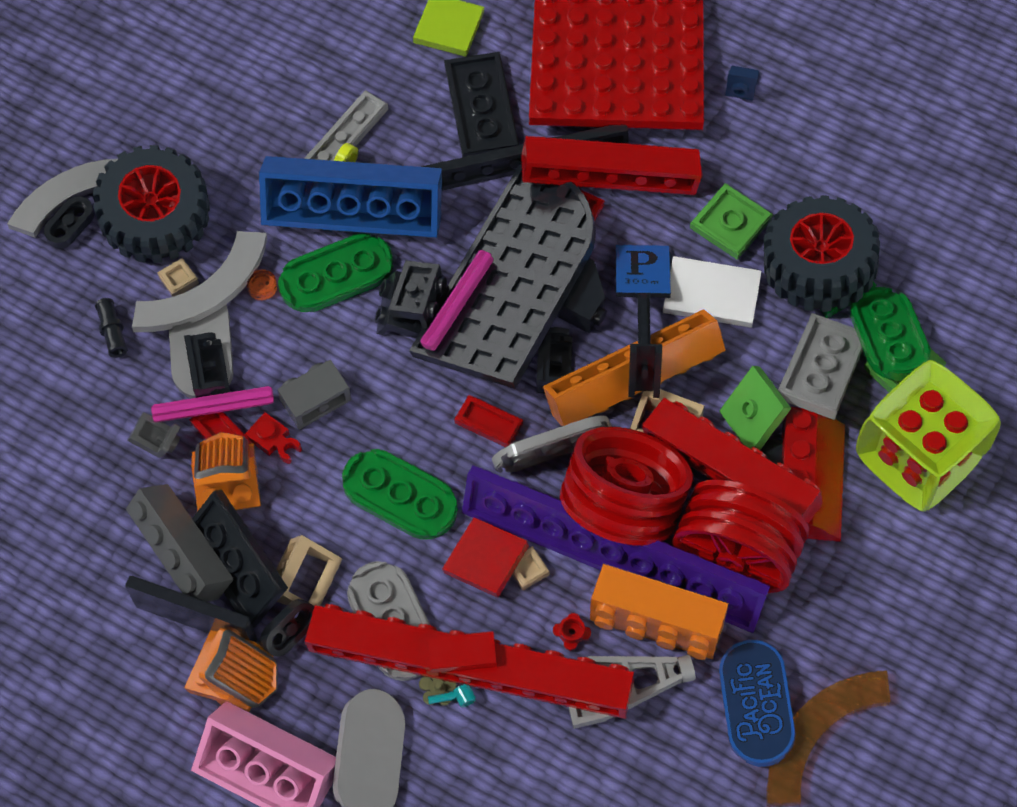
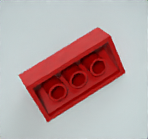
[782,407,845,542]

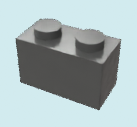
[277,359,352,430]

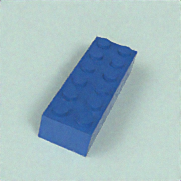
[259,156,442,238]

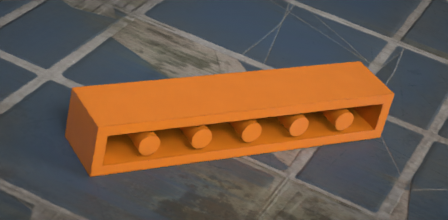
[543,309,726,426]

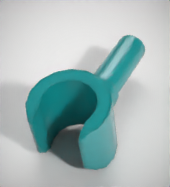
[428,684,476,708]

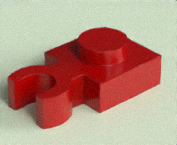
[245,412,302,464]

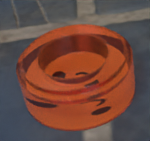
[247,269,277,301]

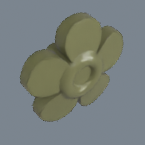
[419,676,456,706]

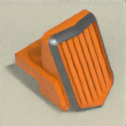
[191,432,261,511]
[184,628,278,712]

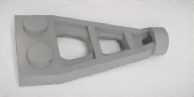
[568,655,696,729]

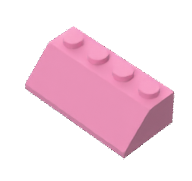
[191,702,336,807]

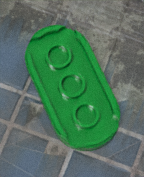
[278,234,393,312]
[851,287,931,381]
[342,449,458,540]

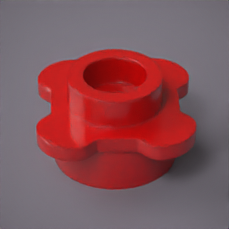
[553,613,591,651]

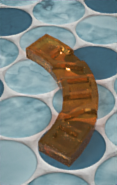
[766,670,891,807]

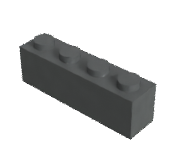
[126,484,233,602]

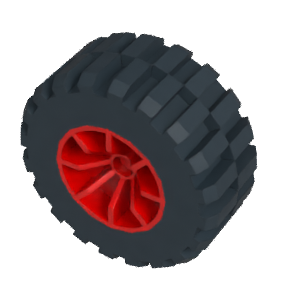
[93,145,210,263]
[764,195,880,312]

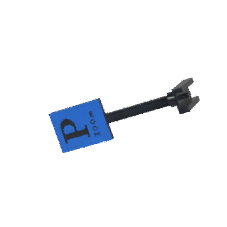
[616,245,671,398]

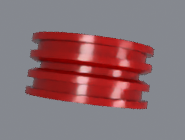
[560,427,693,546]
[673,479,809,593]

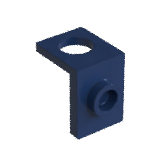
[725,66,759,101]

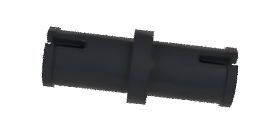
[95,298,128,358]

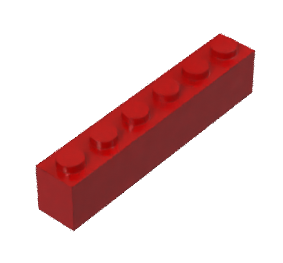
[521,136,702,195]
[642,398,822,524]

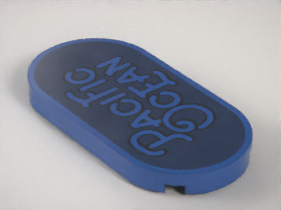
[719,640,795,767]

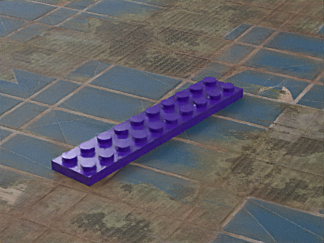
[462,465,770,633]

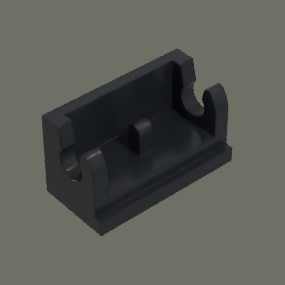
[536,327,572,394]
[184,332,230,398]

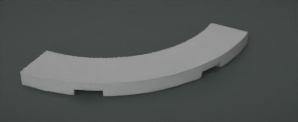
[7,159,118,238]
[132,231,267,332]

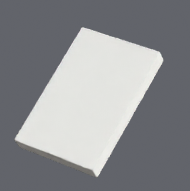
[663,256,761,328]

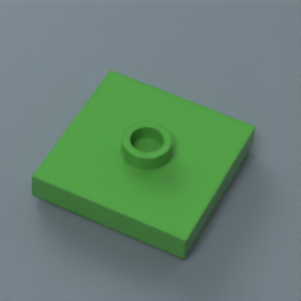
[690,183,773,260]
[719,366,791,450]

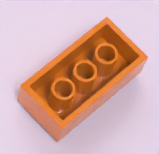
[590,564,729,660]

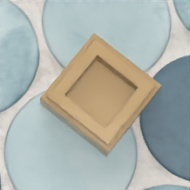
[157,258,199,297]
[512,546,550,591]

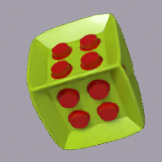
[856,360,1001,512]

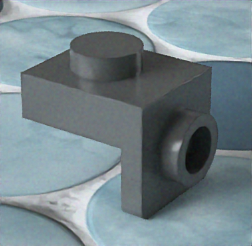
[127,412,180,458]

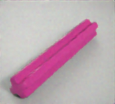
[420,250,494,351]
[151,386,274,423]

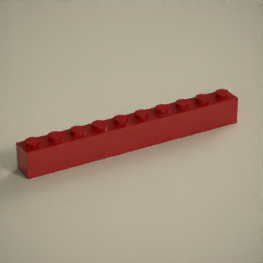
[305,604,634,719]

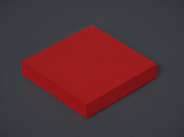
[442,517,529,598]

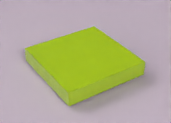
[413,0,484,57]

